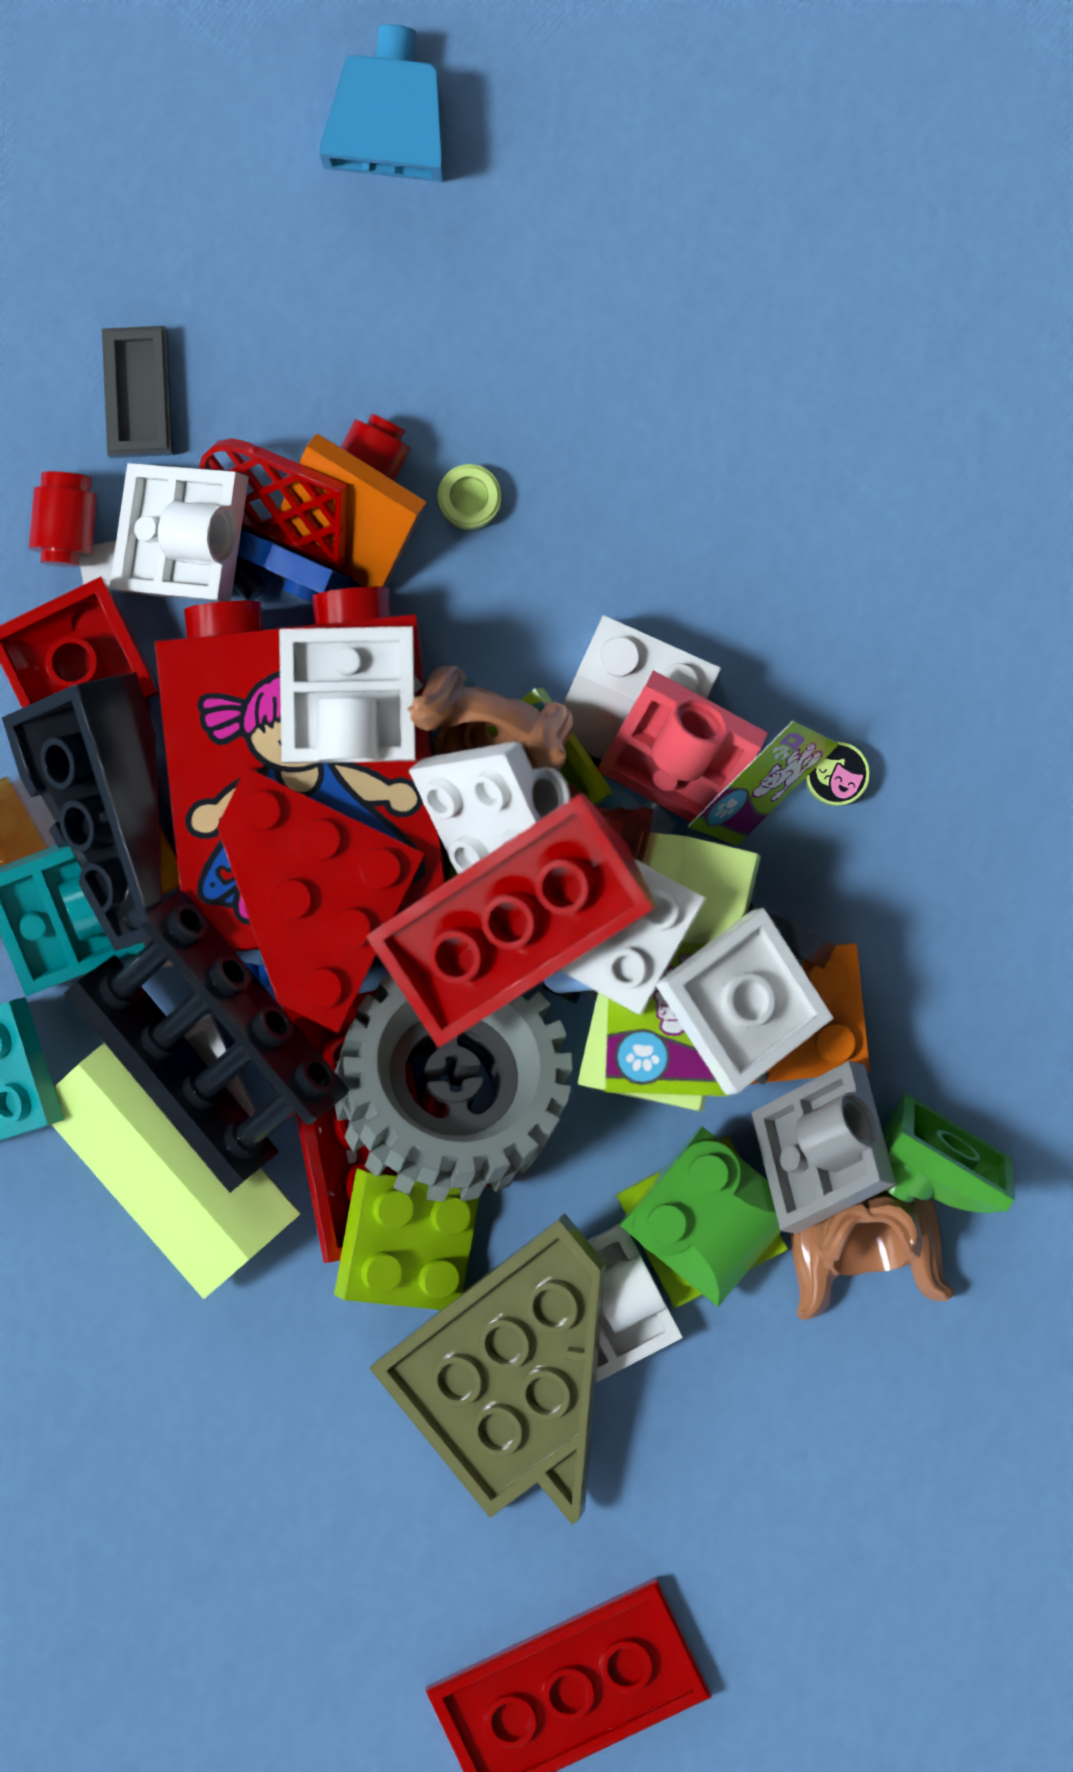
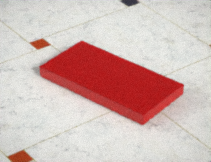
[426,1577,712,1772]

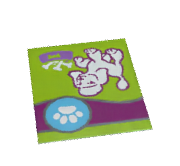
[688,721,839,846]
[605,942,730,1097]

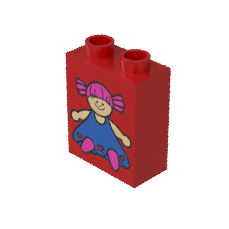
[155,587,446,952]

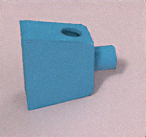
[319,24,443,182]

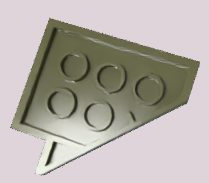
[369,1213,606,1525]

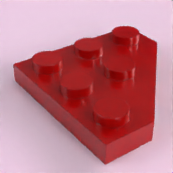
[217,767,426,1033]

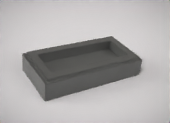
[102,326,173,458]

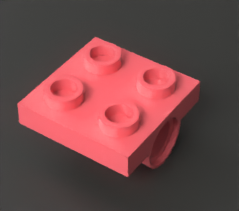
[597,670,768,822]

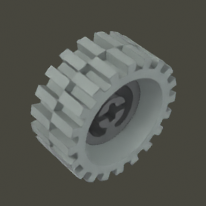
[334,974,573,1202]

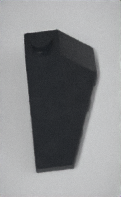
[1,672,162,951]

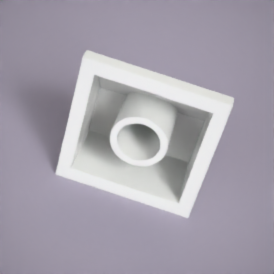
[563,615,720,761]

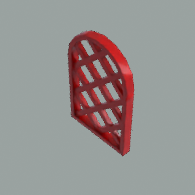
[199,438,348,570]

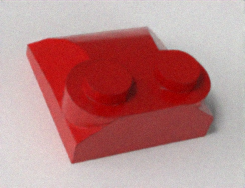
[0,576,160,708]

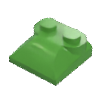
[882,1093,1015,1213]
[619,1125,781,1307]

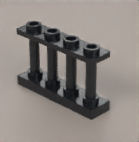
[64,891,349,1193]

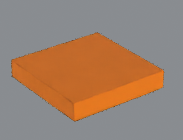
[272,433,427,587]

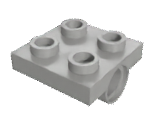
[751,1061,896,1234]

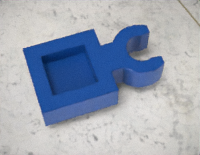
[237,530,352,603]

